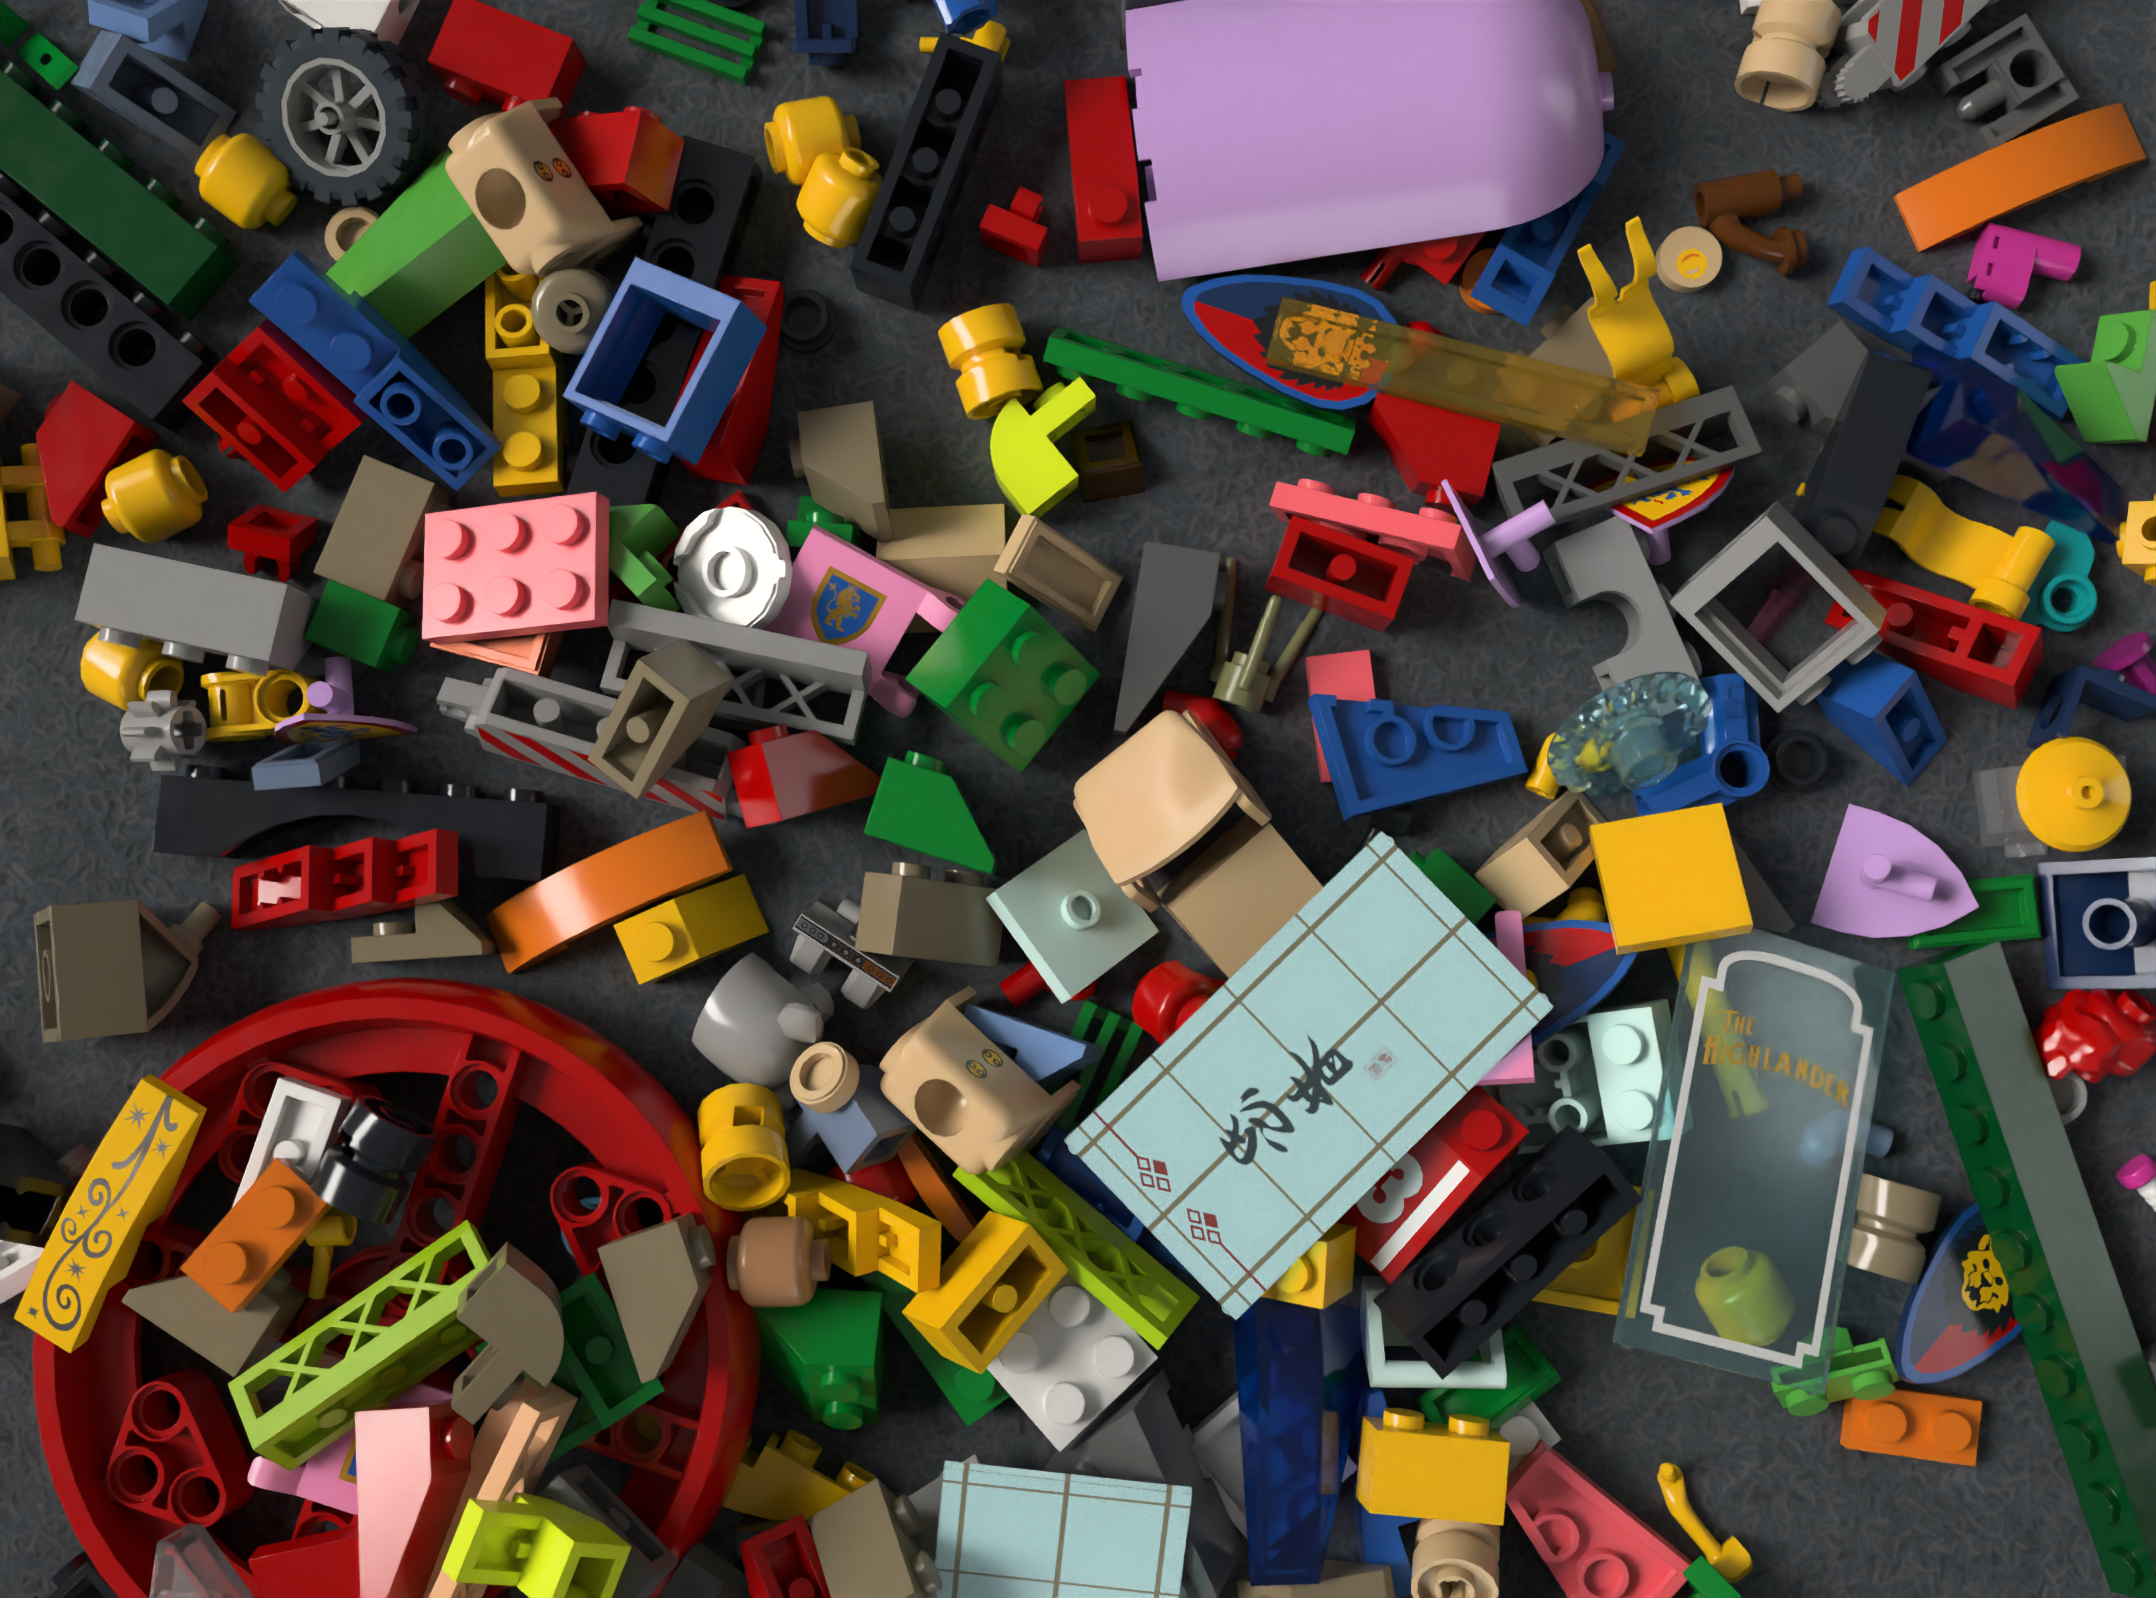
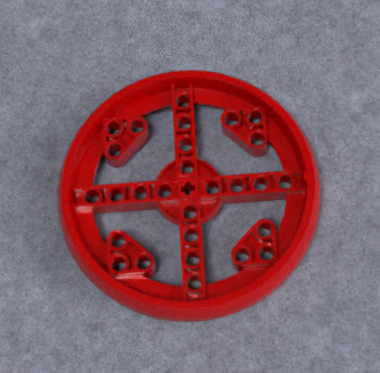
[32,977,762,1598]

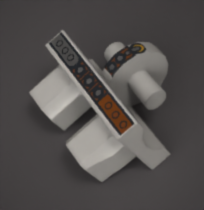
[790,896,915,1009]

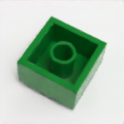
[905,578,1101,774]

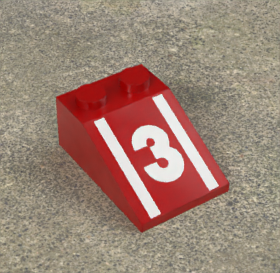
[1333,1085,1529,1285]

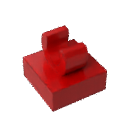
[979,186,1049,269]
[228,504,319,583]

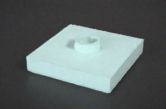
[986,829,1159,1004]

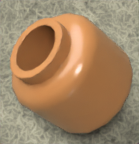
[727,1216,831,1307]

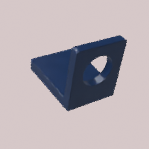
[2026,664,2156,750]

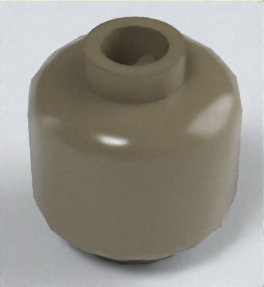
[531,267,617,355]

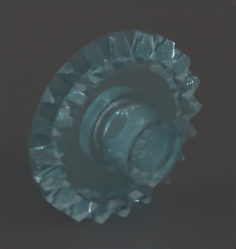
[1547,672,1712,796]

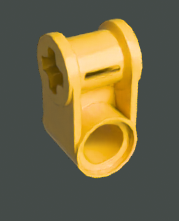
[200,669,327,742]

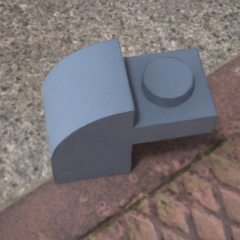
[785,1065,918,1174]

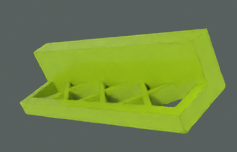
[952,1152,1200,1350]
[228,1220,492,1472]

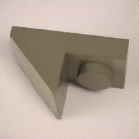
[351,898,498,963]

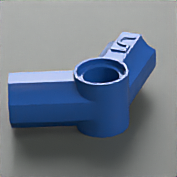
[1631,673,1770,817]

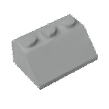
[75,543,320,677]

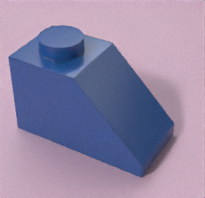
[1815,651,1948,787]

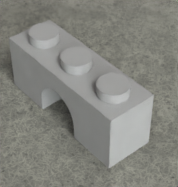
[1542,516,1703,724]

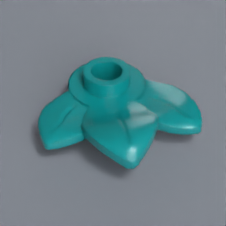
[2008,513,2098,632]

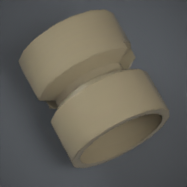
[1835,1171,1942,1284]

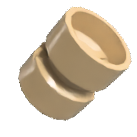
[1734,0,1842,112]
[1411,1518,1500,1598]

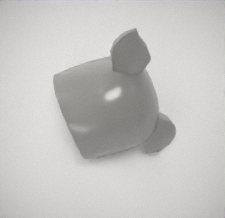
[692,952,834,1112]

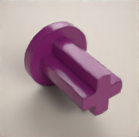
[2093,632,2156,695]

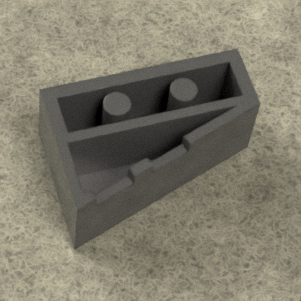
[1045,1368,1244,1598]

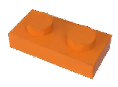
[180,1158,333,1314]
[1840,1386,1983,1467]

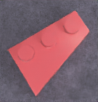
[1269,479,1477,582]
[1505,1439,1692,1598]

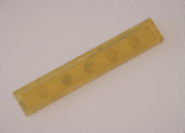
[1266,297,1661,457]

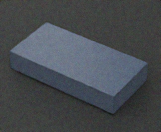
[251,739,361,791]

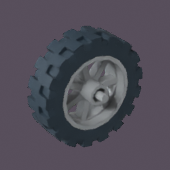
[256,27,435,206]

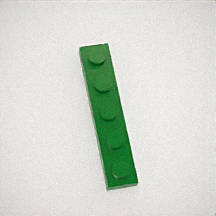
[1043,326,1356,458]

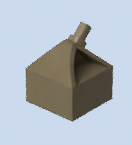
[33,899,222,1043]

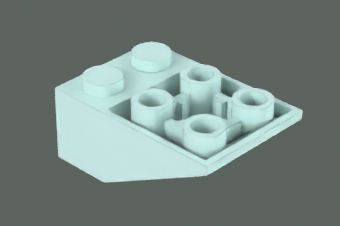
[1480,999,1691,1154]

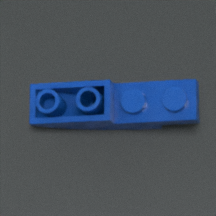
[249,249,502,491]

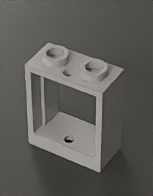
[1669,501,1887,713]

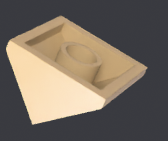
[876,504,1008,634]
[1157,814,1323,978]

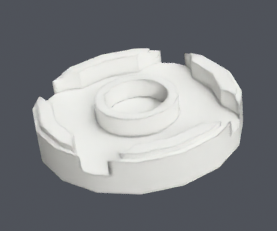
[673,507,793,630]

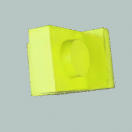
[990,377,1096,519]
[441,1492,632,1598]

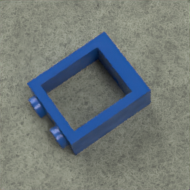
[563,257,768,465]

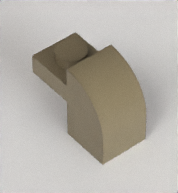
[451,1242,564,1425]

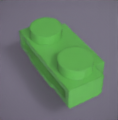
[1767,1324,1901,1416]

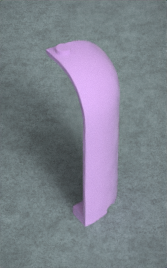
[1125,0,1614,282]

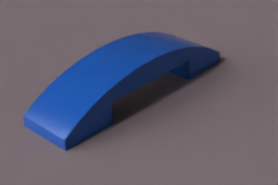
[1470,131,1627,327]

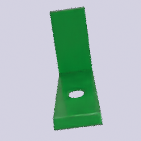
[0,0,79,91]

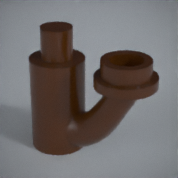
[1693,169,1807,276]

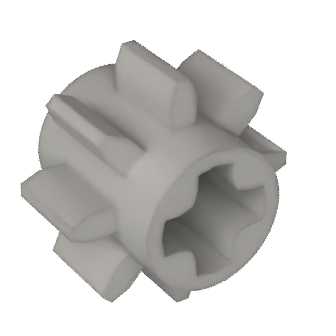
[120,690,207,771]

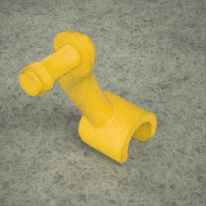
[1657,1462,1753,1583]

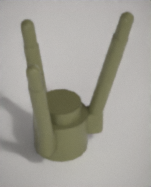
[1207,556,1324,714]

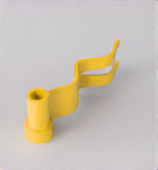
[1577,216,1700,424]
[1795,448,2055,620]

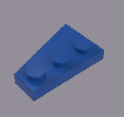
[1307,693,1528,821]

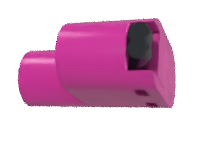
[1966,222,2081,310]

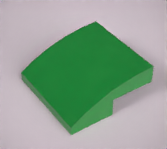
[475,1271,665,1466]

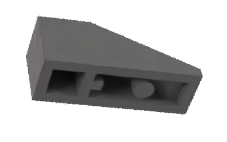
[1765,320,1968,484]
[1113,541,1230,737]

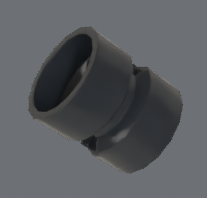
[309,1095,440,1224]

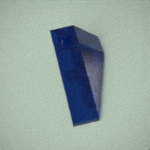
[1906,342,2120,545]
[1233,1297,1365,1587]

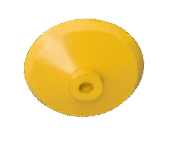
[2016,736,2132,852]

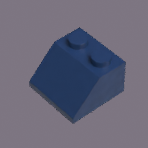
[2038,857,2156,990]

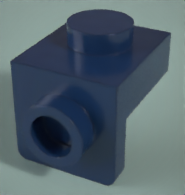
[792,0,860,66]

